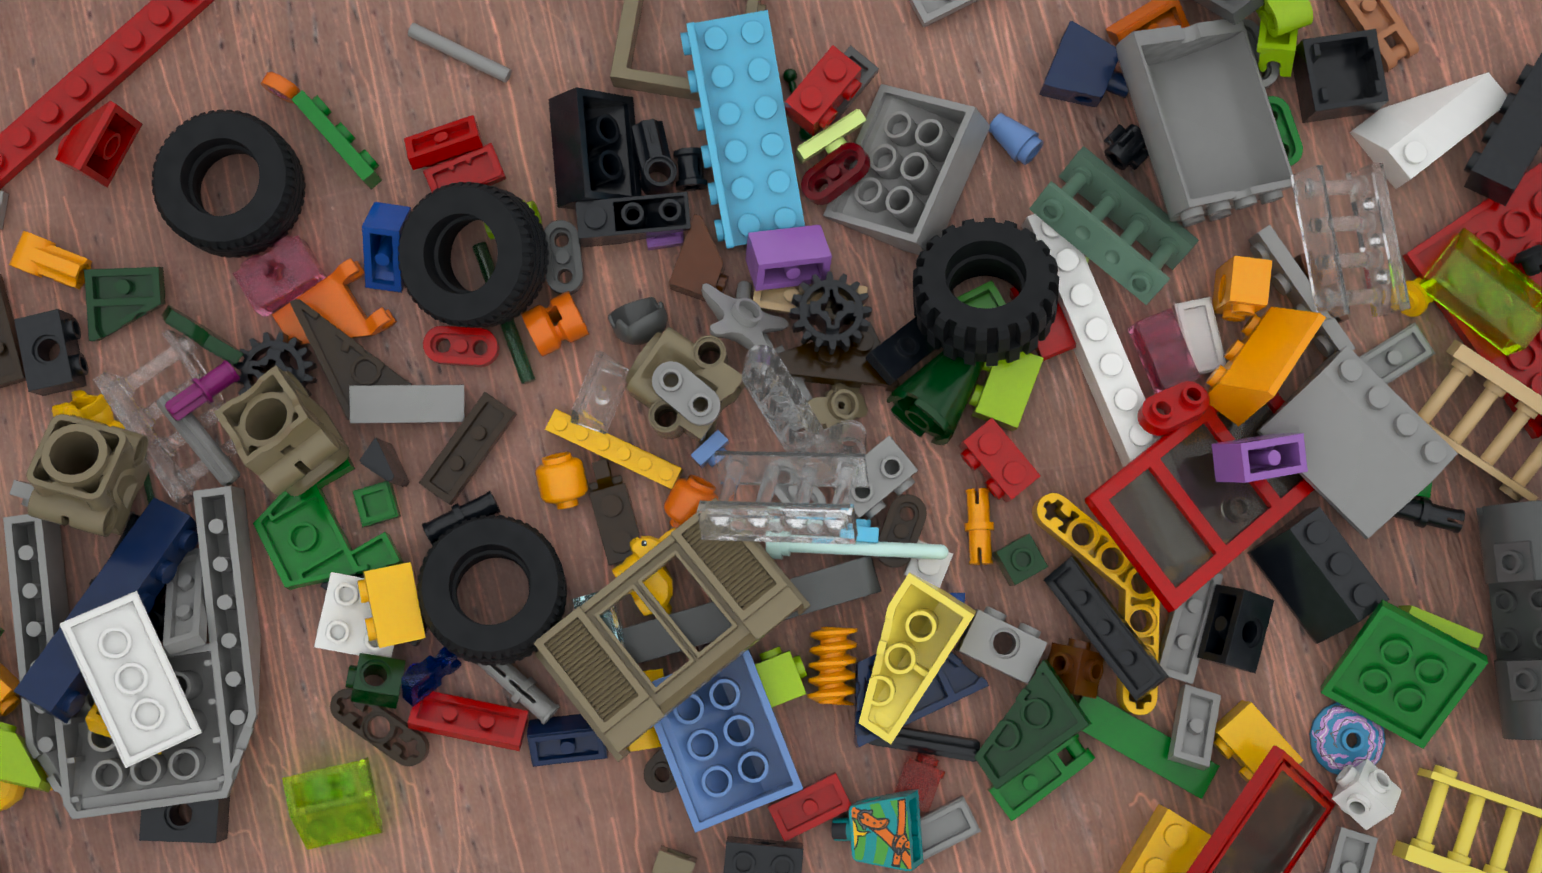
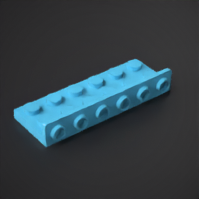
[680,10,805,249]

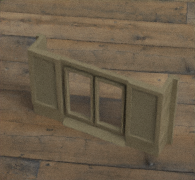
[534,497,811,762]

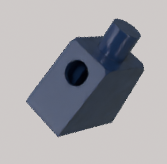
[1039,21,1128,107]

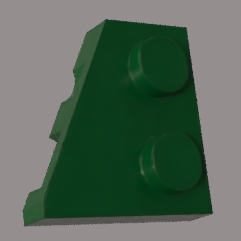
[84,267,166,341]

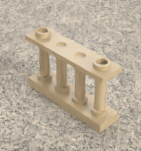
[1418,340,1542,502]

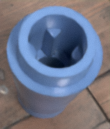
[989,113,1044,165]

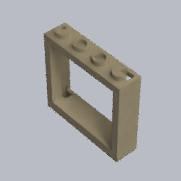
[610,0,766,101]

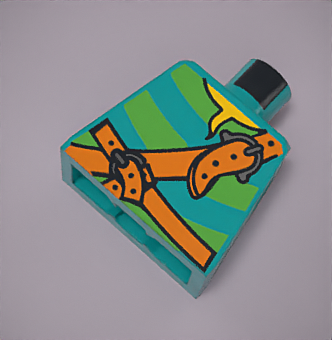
[831,790,924,871]

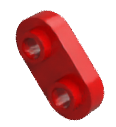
[423,326,500,367]
[1137,381,1210,436]

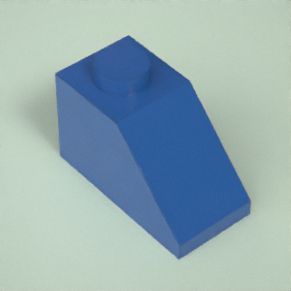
[362,202,411,293]

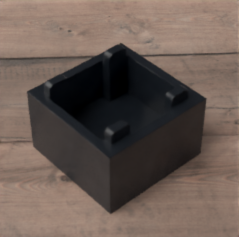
[1293,29,1389,123]

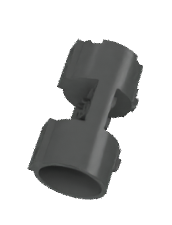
[1476,500,1542,740]

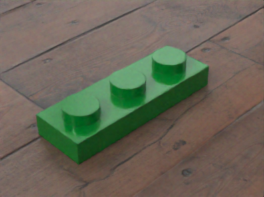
[291,90,382,189]

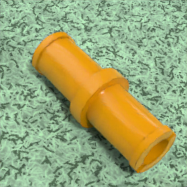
[964,488,994,565]

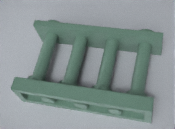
[1029,146,1199,305]

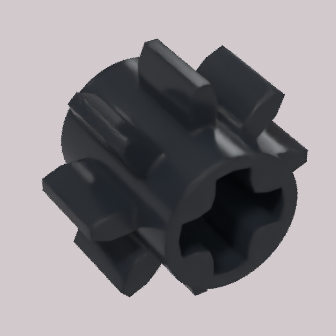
[1104,124,1149,170]

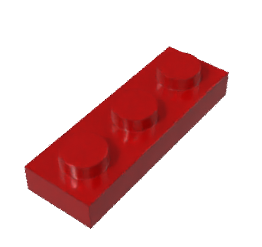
[407,688,529,751]

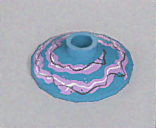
[1309,702,1386,775]

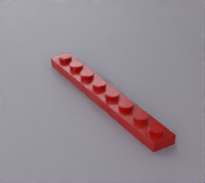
[0,0,214,189]

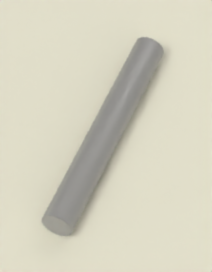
[408,23,512,83]

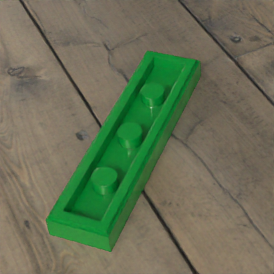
[1077,696,1220,799]

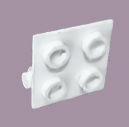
[314,572,394,658]

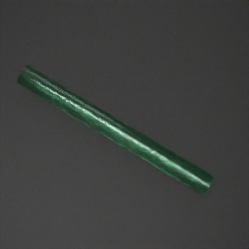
[472,242,536,384]

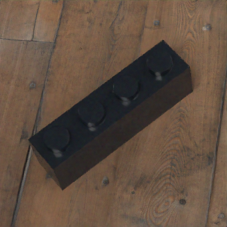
[1464,53,1542,206]

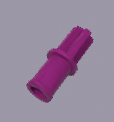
[165,360,240,421]

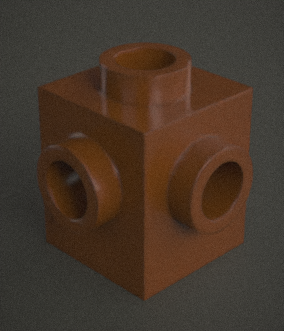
[1047,638,1104,699]

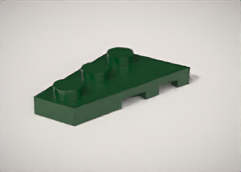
[974,659,1092,789]

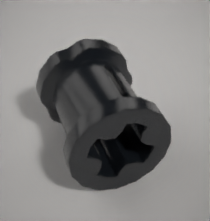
[673,147,708,191]

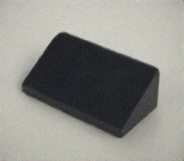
[359,437,410,487]

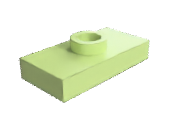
[794,109,866,164]

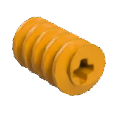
[807,627,858,705]

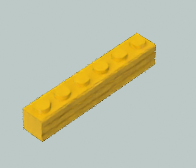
[545,409,683,490]

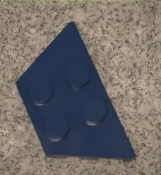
[854,652,989,748]

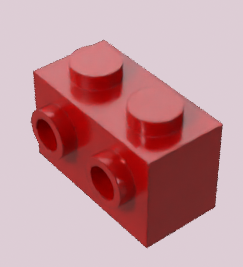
[785,45,862,136]
[959,418,1041,502]

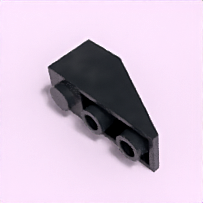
[576,192,691,248]

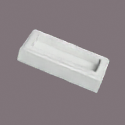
[1172,296,1226,378]

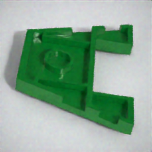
[253,456,404,590]

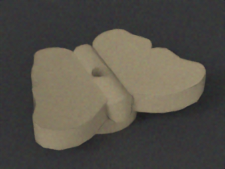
[799,383,868,436]

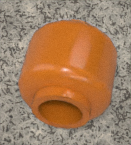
[664,475,719,528]

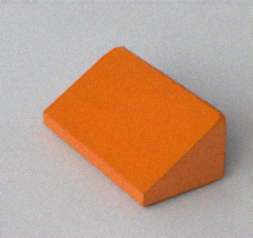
[1106,0,1190,47]

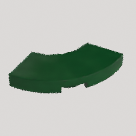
[161,305,243,365]

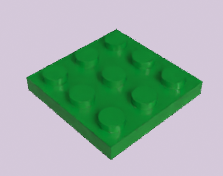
[1321,599,1488,749]

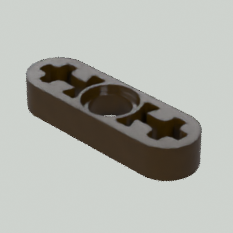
[330,688,429,766]

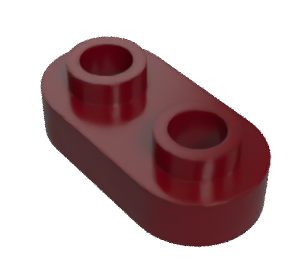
[801,142,870,205]

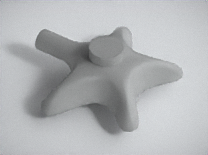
[701,281,789,358]

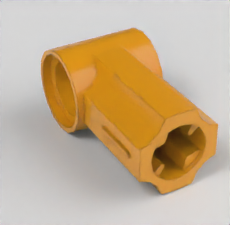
[9,231,92,290]

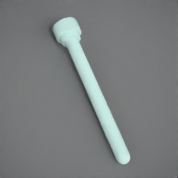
[766,529,949,560]

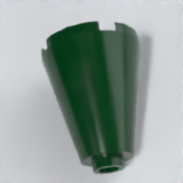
[887,351,984,445]

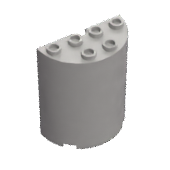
[1115,19,1296,227]

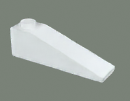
[1350,72,1508,189]

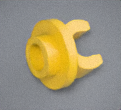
[1392,277,1435,317]

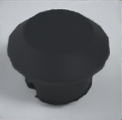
[1514,244,1542,277]

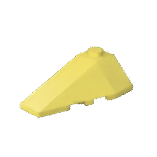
[859,572,976,744]

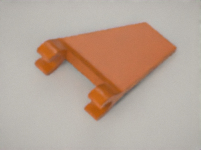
[272,258,397,345]

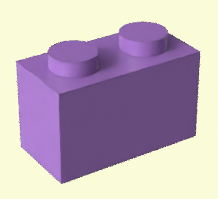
[745,225,832,291]
[1212,433,1308,483]

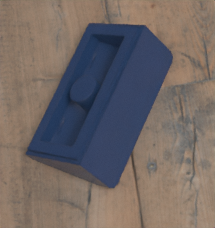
[527,714,608,767]

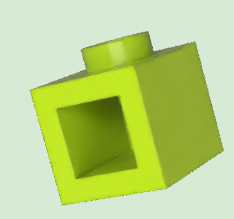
[755,646,808,707]

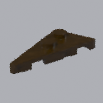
[290,299,412,421]
[750,322,900,392]

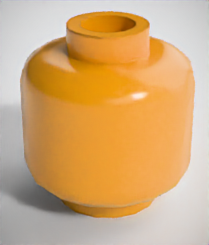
[535,452,588,509]

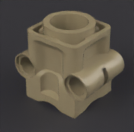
[625,327,746,445]
[214,365,350,497]
[26,414,150,537]

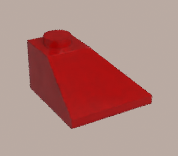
[55,101,143,188]

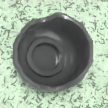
[608,297,668,345]

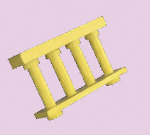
[1392,765,1542,873]

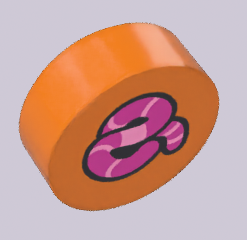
[261,72,300,104]

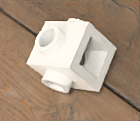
[1332,759,1402,830]

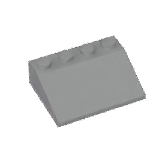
[823,84,990,255]
[1257,346,1458,539]

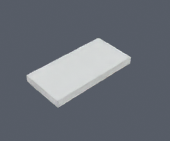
[59,591,202,768]

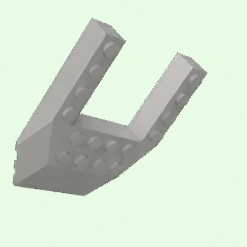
[3,486,261,820]

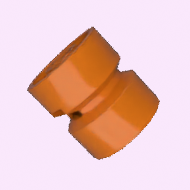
[521,291,589,357]

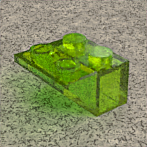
[282,757,383,850]

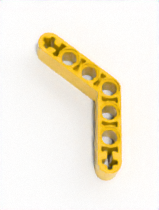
[1032,493,1160,715]

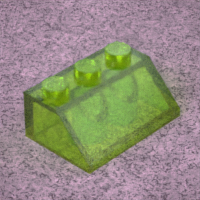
[1419,228,1542,356]

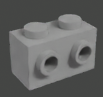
[830,435,918,520]

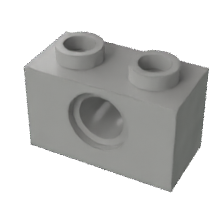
[956,606,1047,684]

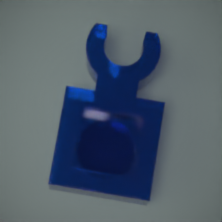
[401,647,461,707]

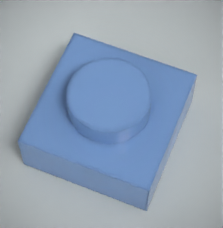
[691,430,729,468]

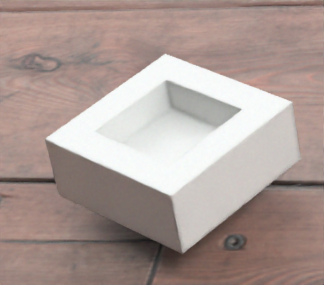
[904,540,953,588]

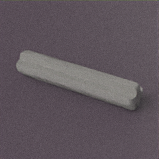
[156,391,240,486]

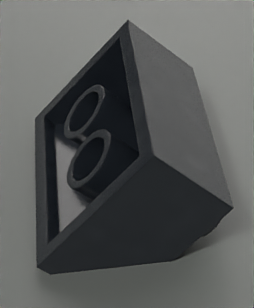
[548,87,642,209]
[1247,506,1390,644]

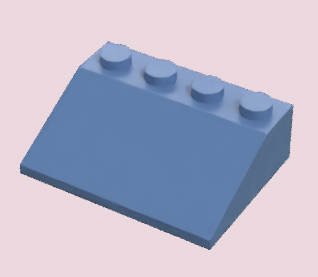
[652,649,803,833]

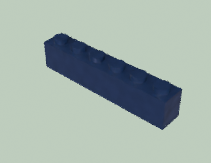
[13,497,198,724]

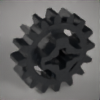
[789,271,872,355]
[233,332,317,397]

